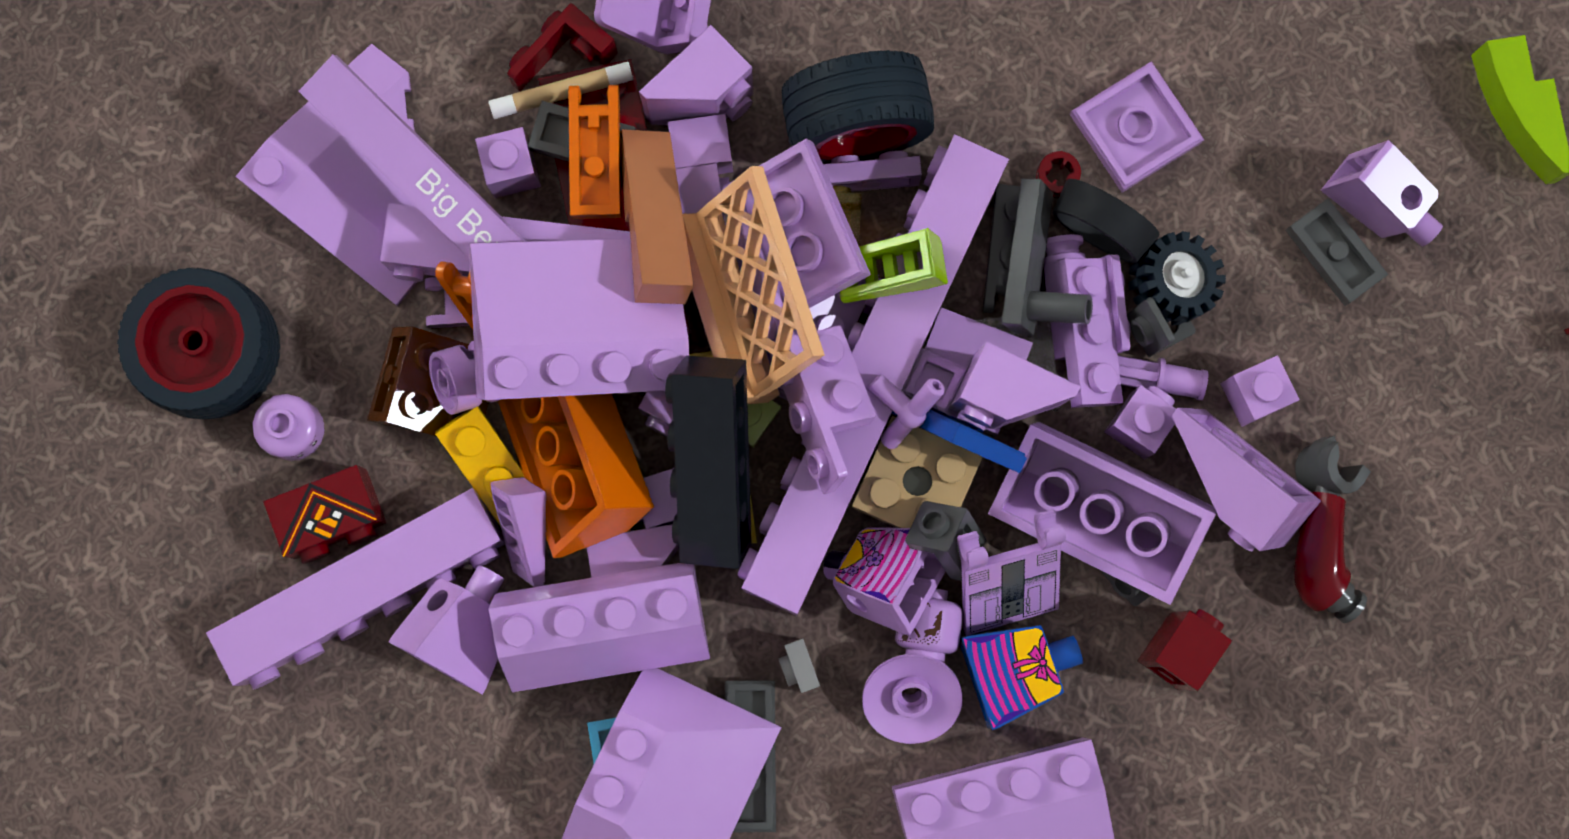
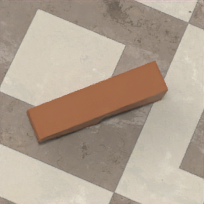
[620,129,693,304]

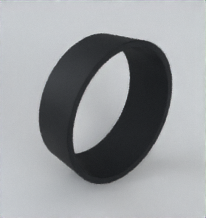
[1052,179,1160,263]

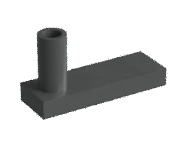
[1001,179,1093,335]

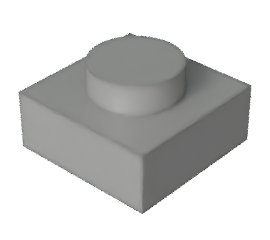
[778,639,820,693]

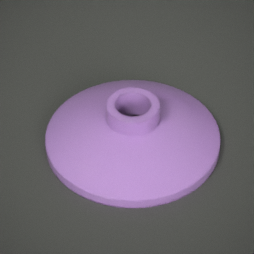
[862,654,962,744]

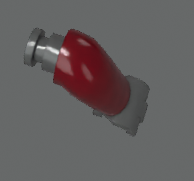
[1294,436,1371,623]

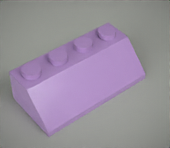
[988,422,1217,605]
[488,563,710,692]

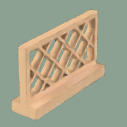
[683,166,825,404]

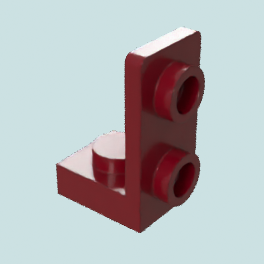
[507,3,618,92]

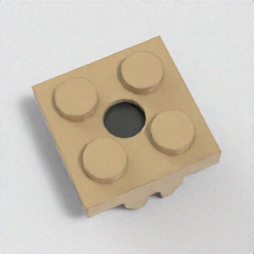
[851,416,983,528]

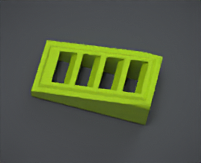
[840,228,948,303]

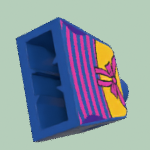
[959,625,1083,730]

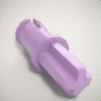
[1118,355,1208,400]

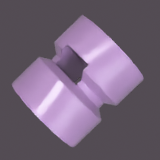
[429,341,502,414]

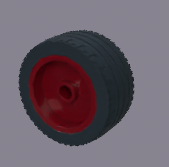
[782,50,934,164]
[117,268,280,419]

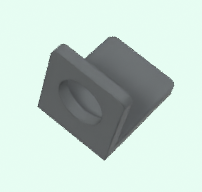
[1127,297,1196,358]

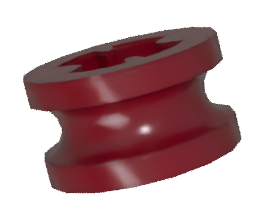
[1035,151,1081,198]

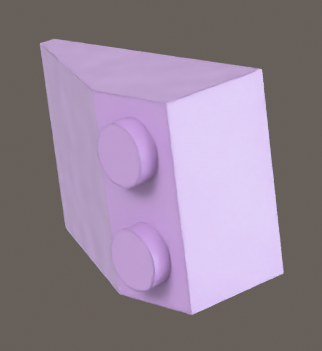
[1172,408,1321,552]

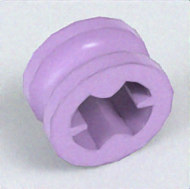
[1044,234,1086,264]

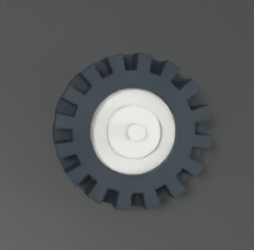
[1128,231,1226,326]

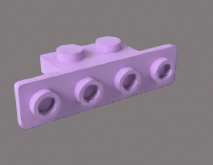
[755,292,876,494]

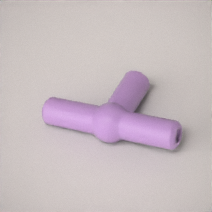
[869,374,945,449]

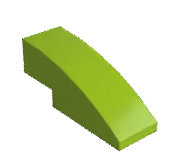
[1471,35,1569,185]

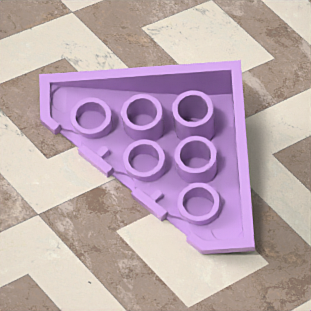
[235,44,417,306]

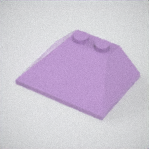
[562,668,782,839]

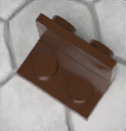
[367,326,489,437]

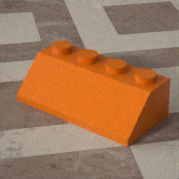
[498,394,654,558]

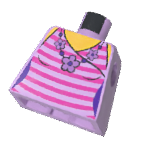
[823,527,946,636]

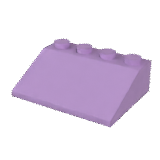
[469,239,689,400]
[892,737,1115,839]

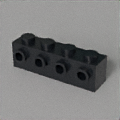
[665,355,752,569]

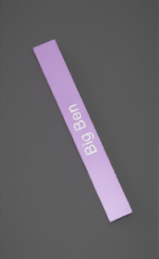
[299,54,527,259]

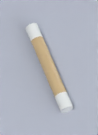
[489,61,634,119]

